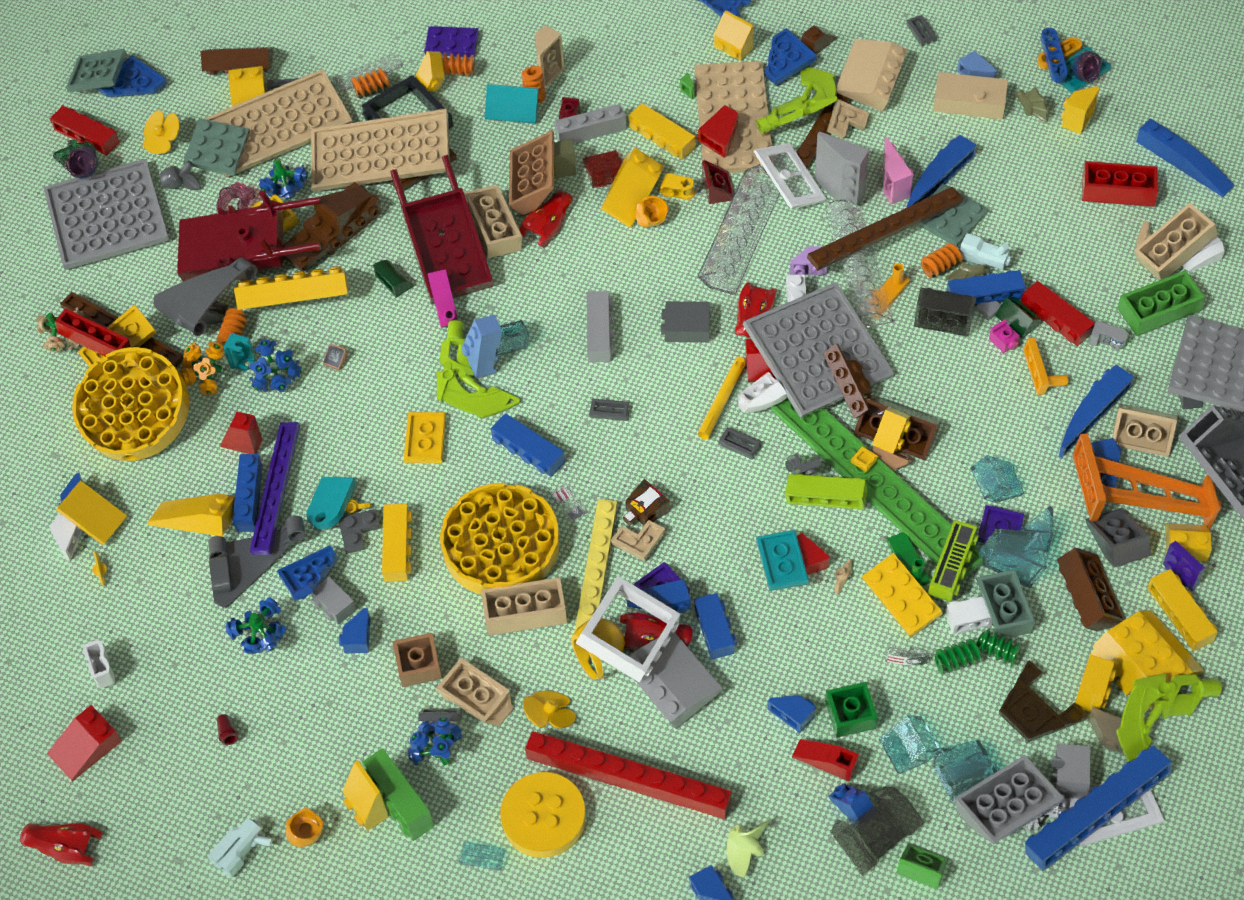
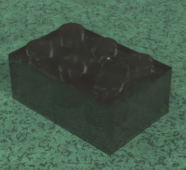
[914,287,976,337]

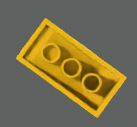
[600,147,664,228]
[148,494,235,536]

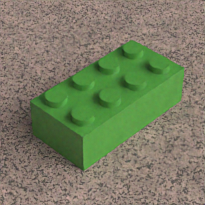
[1117,270,1205,336]
[362,748,434,841]

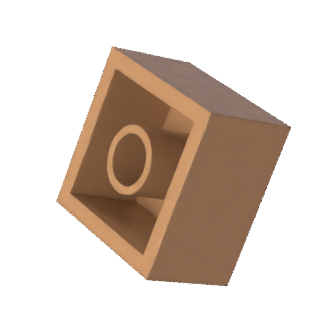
[393,633,442,687]

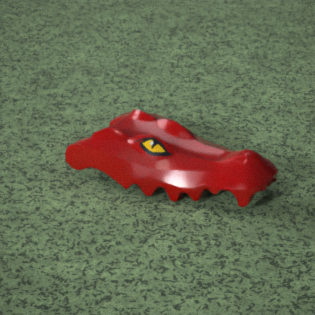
[519,190,573,248]
[735,282,777,338]
[620,613,693,651]
[20,823,103,866]

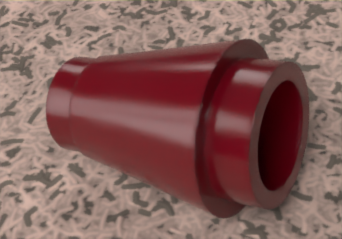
[216,714,239,745]

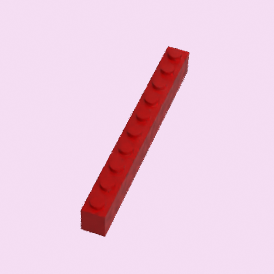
[525,731,731,820]

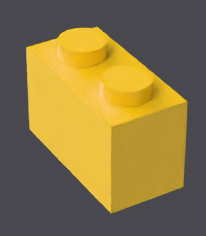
[872,407,911,454]

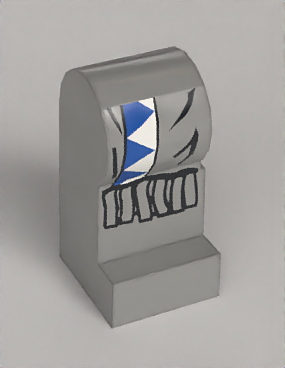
[1089,321,1128,350]

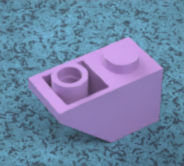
[790,246,827,276]

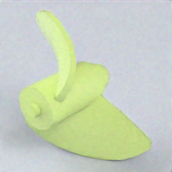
[727,819,769,878]

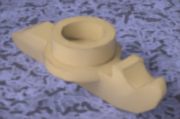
[1136,221,1151,247]
[834,559,852,594]

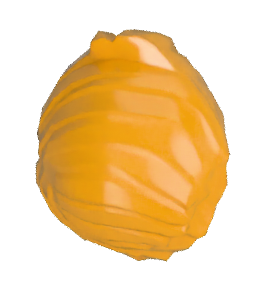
[635,195,669,228]
[286,807,324,847]

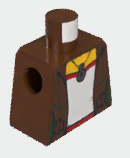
[623,479,671,526]

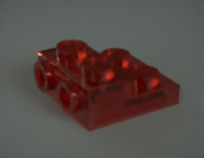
[583,150,623,188]

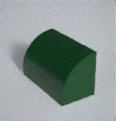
[373,260,414,298]
[995,297,1042,338]

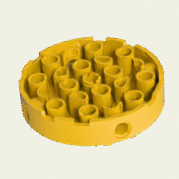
[72,347,189,461]
[440,483,560,595]

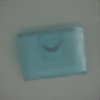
[1018,506,1054,552]

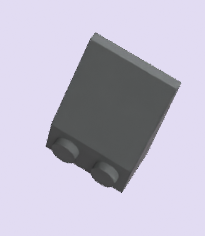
[1086,508,1151,567]

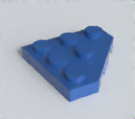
[765,28,817,86]
[97,55,168,97]
[277,545,338,601]

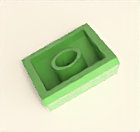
[897,843,949,889]

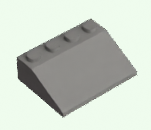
[815,132,869,210]
[629,632,723,729]
[955,755,1064,845]

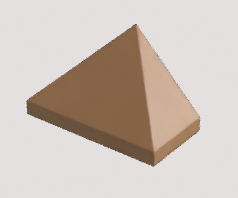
[872,446,913,470]

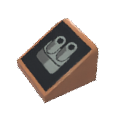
[323,344,348,370]

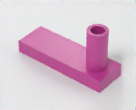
[427,269,458,327]

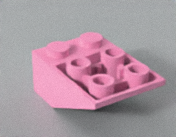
[883,138,914,205]

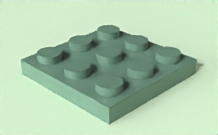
[66,48,127,93]
[183,118,250,176]
[916,184,987,247]

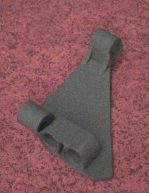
[153,257,258,336]
[208,515,305,609]

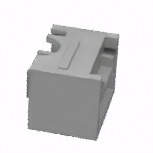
[1051,744,1090,799]

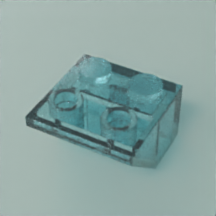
[495,320,530,356]
[970,455,1025,503]
[879,715,941,774]

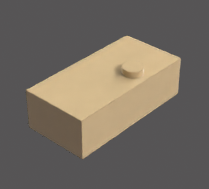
[933,72,1008,120]
[464,185,522,259]
[1134,202,1218,280]
[481,577,567,636]

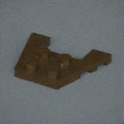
[998,660,1088,742]

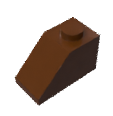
[801,25,837,55]

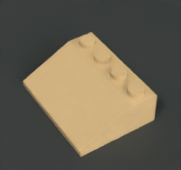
[836,39,907,112]

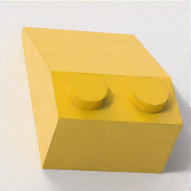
[228,66,267,107]
[342,760,388,831]

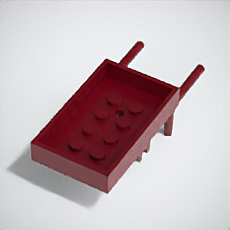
[390,155,493,305]
[177,190,321,282]

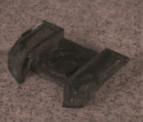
[830,786,925,876]

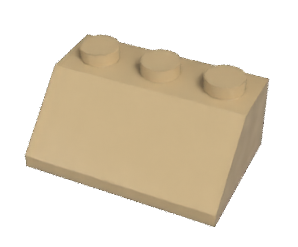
[534,25,564,88]
[1112,404,1177,457]

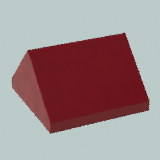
[702,160,736,205]

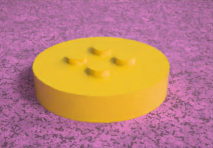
[500,772,586,858]

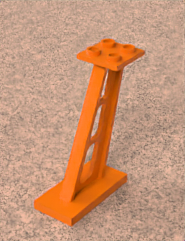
[1072,434,1221,529]

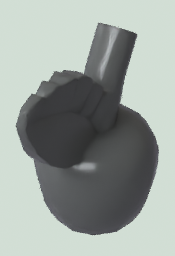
[159,161,201,190]

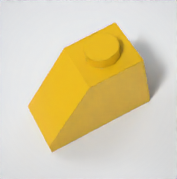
[415,51,445,92]

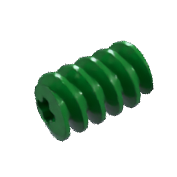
[976,628,1021,667]
[935,639,981,675]

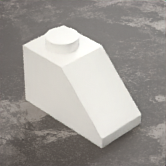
[50,514,83,561]

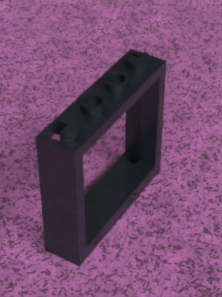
[362,75,453,129]

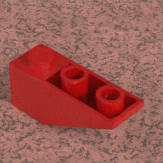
[792,739,859,782]

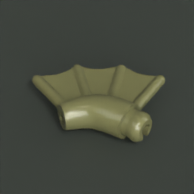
[1015,87,1049,123]
[945,262,989,281]

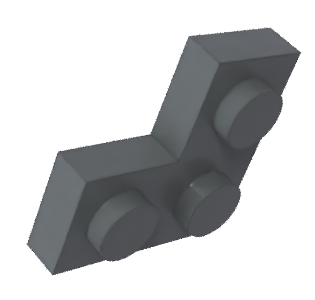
[339,509,381,554]

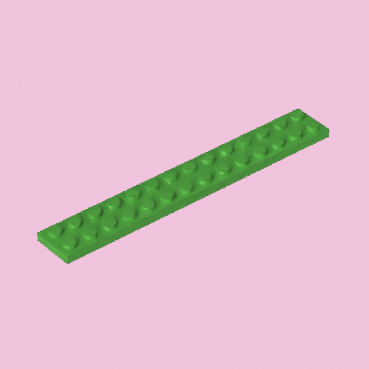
[769,398,987,583]

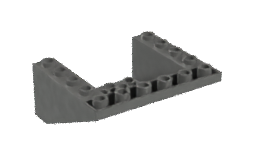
[1178,405,1244,520]

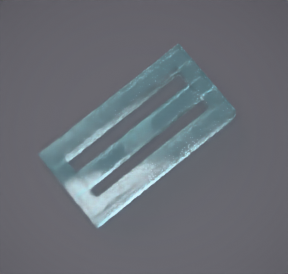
[459,841,506,871]

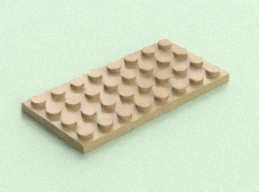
[694,61,774,173]
[197,69,353,178]
[311,109,450,192]

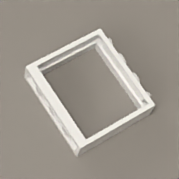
[576,576,680,682]

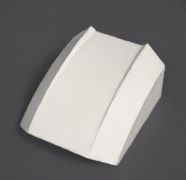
[1182,236,1225,272]
[738,372,788,413]

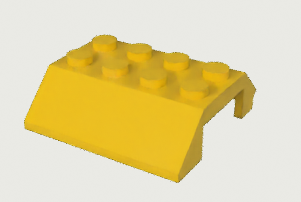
[1091,610,1205,710]

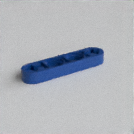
[1041,27,1068,83]

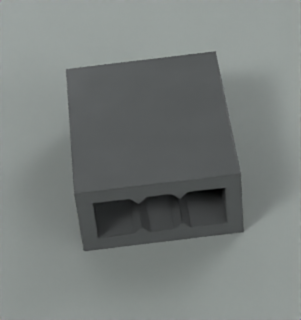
[661,301,710,343]

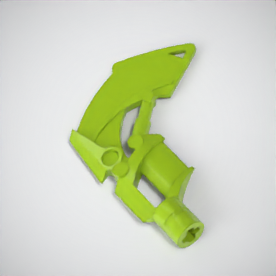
[756,67,838,134]
[437,320,520,419]
[1116,674,1222,762]

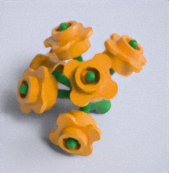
[181,342,224,395]

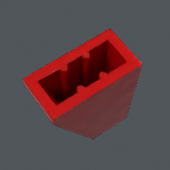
[698,105,738,158]
[220,411,263,454]
[797,532,830,575]

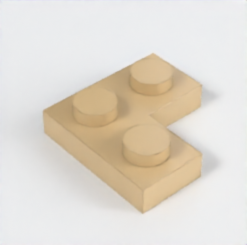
[827,99,869,138]
[611,520,665,562]

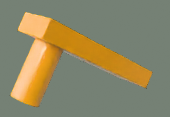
[863,263,910,319]
[1023,338,1068,395]

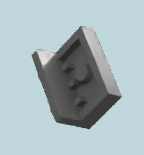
[785,453,822,475]

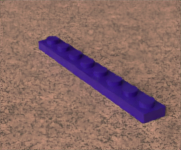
[250,422,300,555]

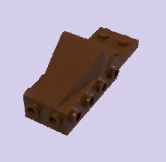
[283,182,382,271]

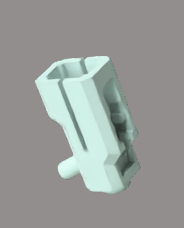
[960,233,1012,270]
[208,818,273,878]

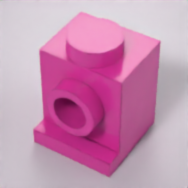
[989,319,1019,353]

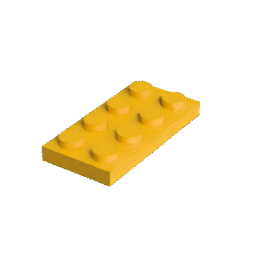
[78,304,157,367]
[861,553,943,638]

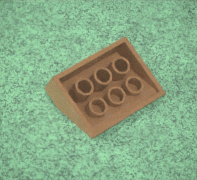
[509,130,554,216]

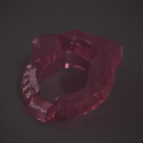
[216,182,256,213]

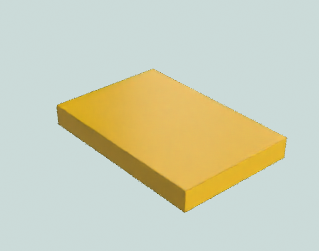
[404,412,446,464]
[56,480,127,545]

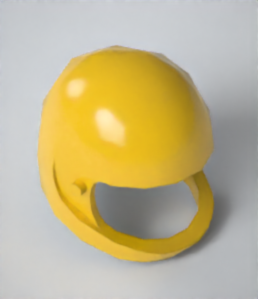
[571,618,625,680]

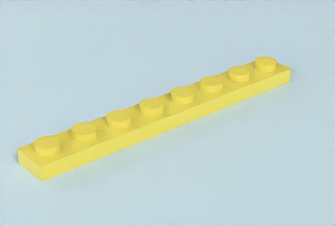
[574,499,617,632]

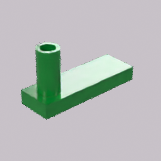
[887,532,930,586]

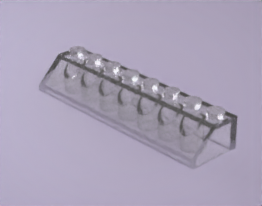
[697,164,780,295]
[825,199,895,328]

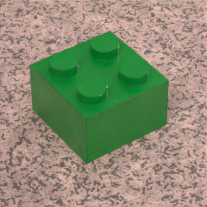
[825,682,878,738]

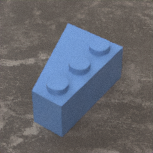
[462,315,502,378]

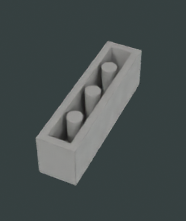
[554,104,626,144]
[587,291,614,363]

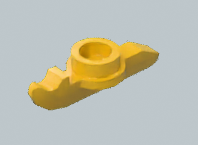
[346,499,371,513]
[92,551,107,586]

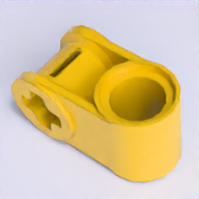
[659,173,695,200]

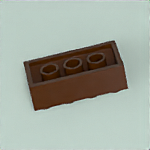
[200,47,274,74]
[853,395,942,460]
[1057,547,1125,631]

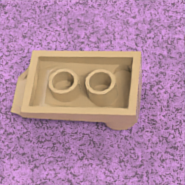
[436,658,513,726]

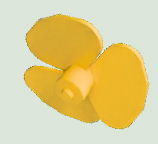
[143,110,180,155]
[523,690,576,728]

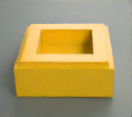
[851,446,878,473]

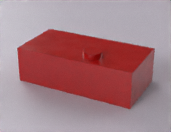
[1082,161,1158,207]

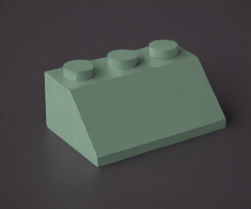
[976,570,1035,637]

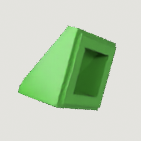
[680,73,695,99]

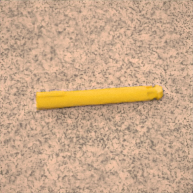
[697,356,746,440]

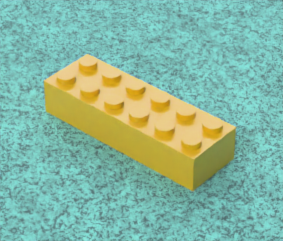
[234,266,349,310]

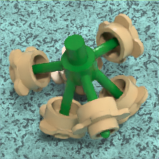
[36,307,85,352]

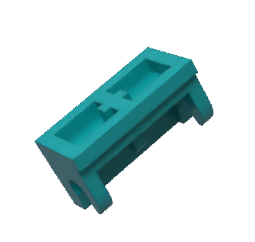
[223,333,256,371]

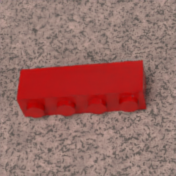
[49,105,120,156]
[1021,280,1095,347]
[55,308,131,357]

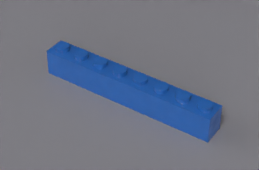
[1025,745,1172,871]

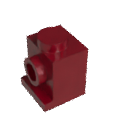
[559,97,580,119]

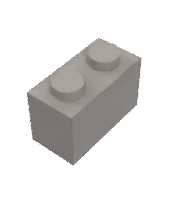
[311,576,356,625]

